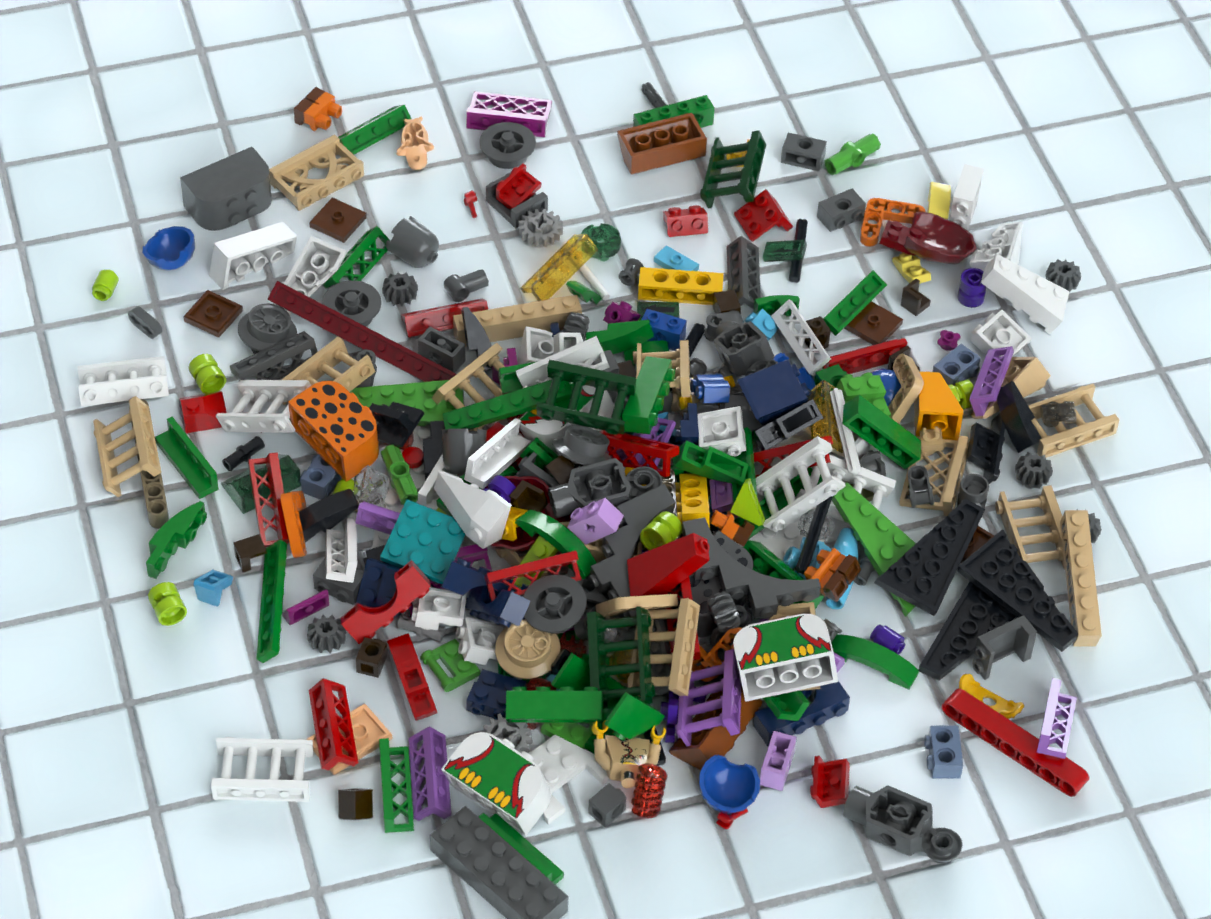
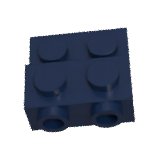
[675,403,699,447]
[356,558,403,617]
[466,669,526,720]

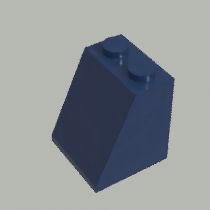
[737,360,810,425]

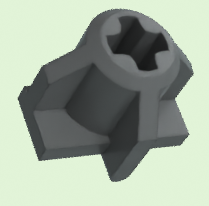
[859,450,886,477]

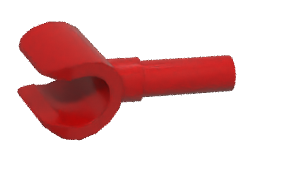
[464,190,477,218]
[716,808,748,829]

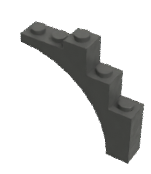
[588,484,676,628]
[682,517,821,619]

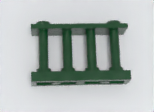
[700,130,767,209]
[536,359,636,435]
[587,606,655,709]

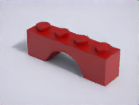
[341,560,431,644]

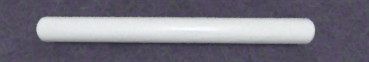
[561,241,610,301]

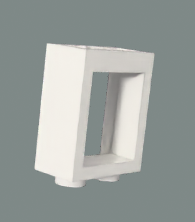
[950,164,984,230]

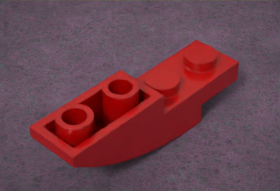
[387,633,438,721]

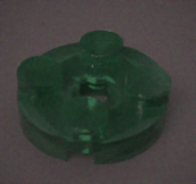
[580,223,621,261]

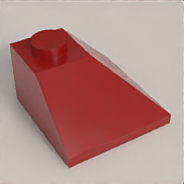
[179,391,227,433]

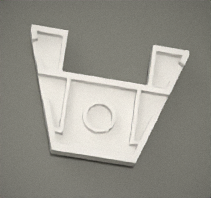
[529,735,610,824]

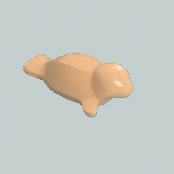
[396,116,434,170]

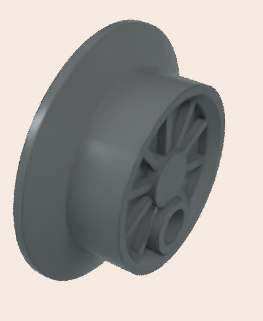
[480,122,536,169]
[322,281,381,326]
[238,303,297,352]
[552,425,612,466]
[523,575,587,634]

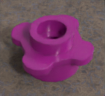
[937,330,961,351]

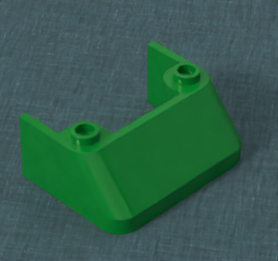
[551,653,665,741]

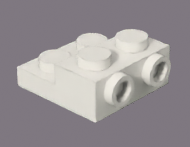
[970,310,1032,357]
[697,406,746,456]
[411,587,467,630]
[455,617,506,665]

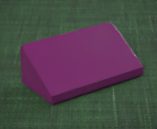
[282,589,329,625]

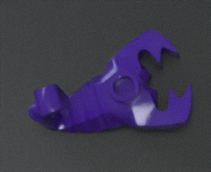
[661,687,706,743]

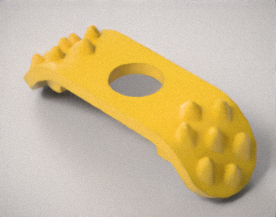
[959,674,1024,719]

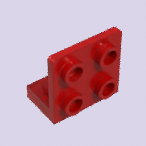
[734,189,794,242]

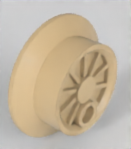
[495,619,561,679]

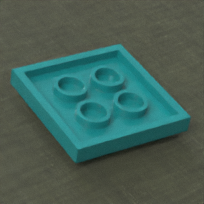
[380,500,466,584]

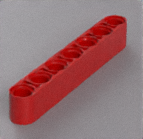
[942,688,1089,797]

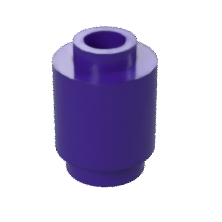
[870,624,905,655]

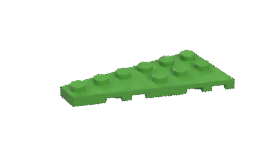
[350,380,464,427]
[832,483,916,617]

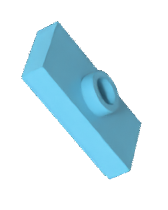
[654,245,699,271]

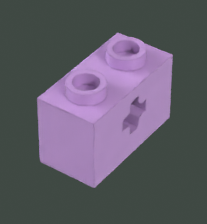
[567,498,624,544]
[760,731,797,791]

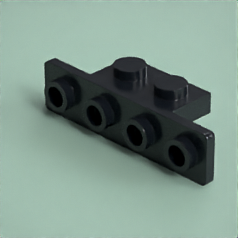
[966,413,1005,484]

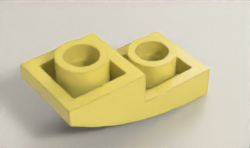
[927,182,951,219]
[892,253,931,284]

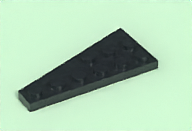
[874,499,985,616]
[957,529,1078,652]
[919,581,1017,681]

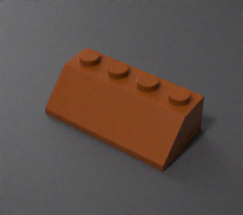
[617,113,707,175]
[669,685,763,770]

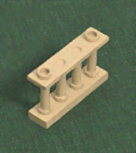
[282,337,375,405]
[633,340,690,397]
[432,343,505,431]
[1028,384,1120,458]
[93,396,162,497]
[995,485,1065,569]
[627,598,700,697]

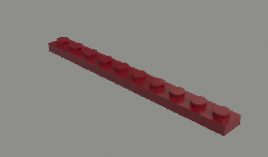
[267,281,456,382]

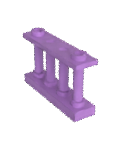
[675,649,741,747]

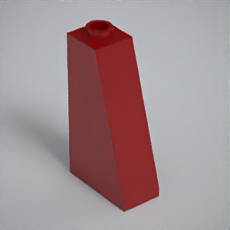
[627,533,710,597]

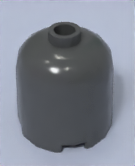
[386,216,439,268]
[442,429,487,477]

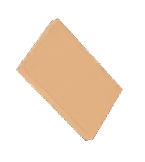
[306,703,392,775]

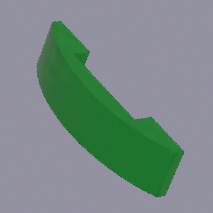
[515,510,596,580]
[831,634,919,690]

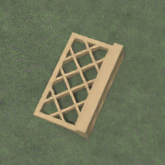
[899,436,969,516]

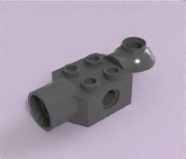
[713,321,778,377]
[548,458,662,519]
[843,785,963,864]

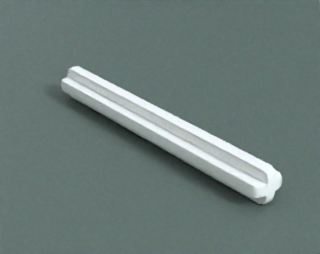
[830,388,861,475]

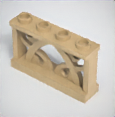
[269,135,364,211]

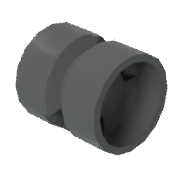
[957,474,989,509]

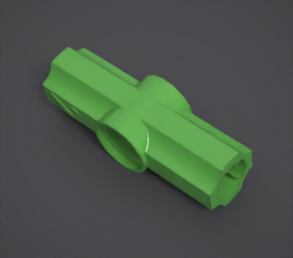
[824,133,881,175]
[381,445,418,505]

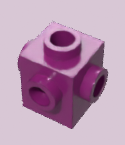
[603,301,641,324]

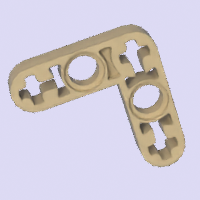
[888,353,924,424]
[596,594,678,617]

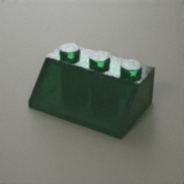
[221,455,301,514]

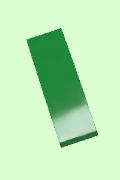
[586,320,654,354]
[674,440,749,484]

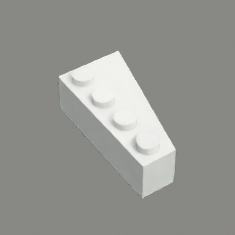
[209,222,297,290]
[981,254,1069,335]

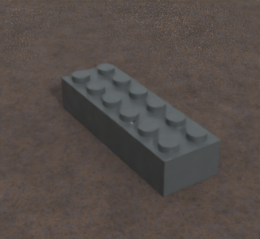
[430,806,569,919]

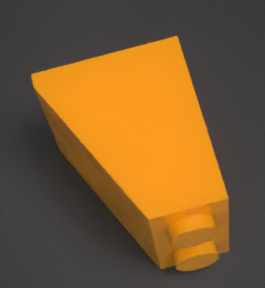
[914,372,963,441]

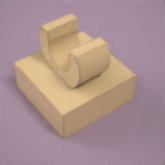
[919,426,944,452]

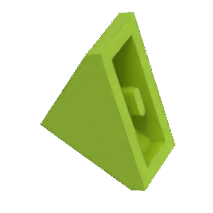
[730,478,765,526]

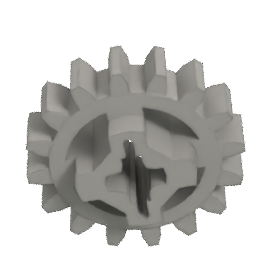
[519,209,563,247]
[483,714,533,753]

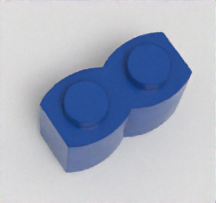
[690,374,730,404]

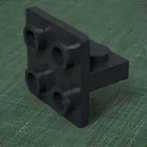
[369,402,424,448]

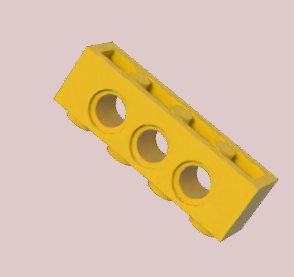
[638,267,724,305]
[675,474,710,528]

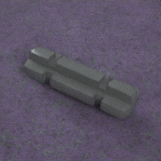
[641,82,667,108]

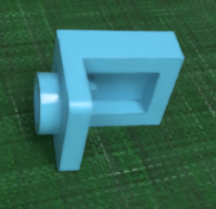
[745,309,779,341]

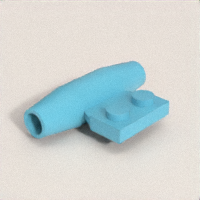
[795,528,858,609]

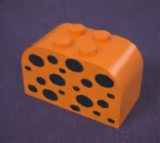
[288,381,379,482]

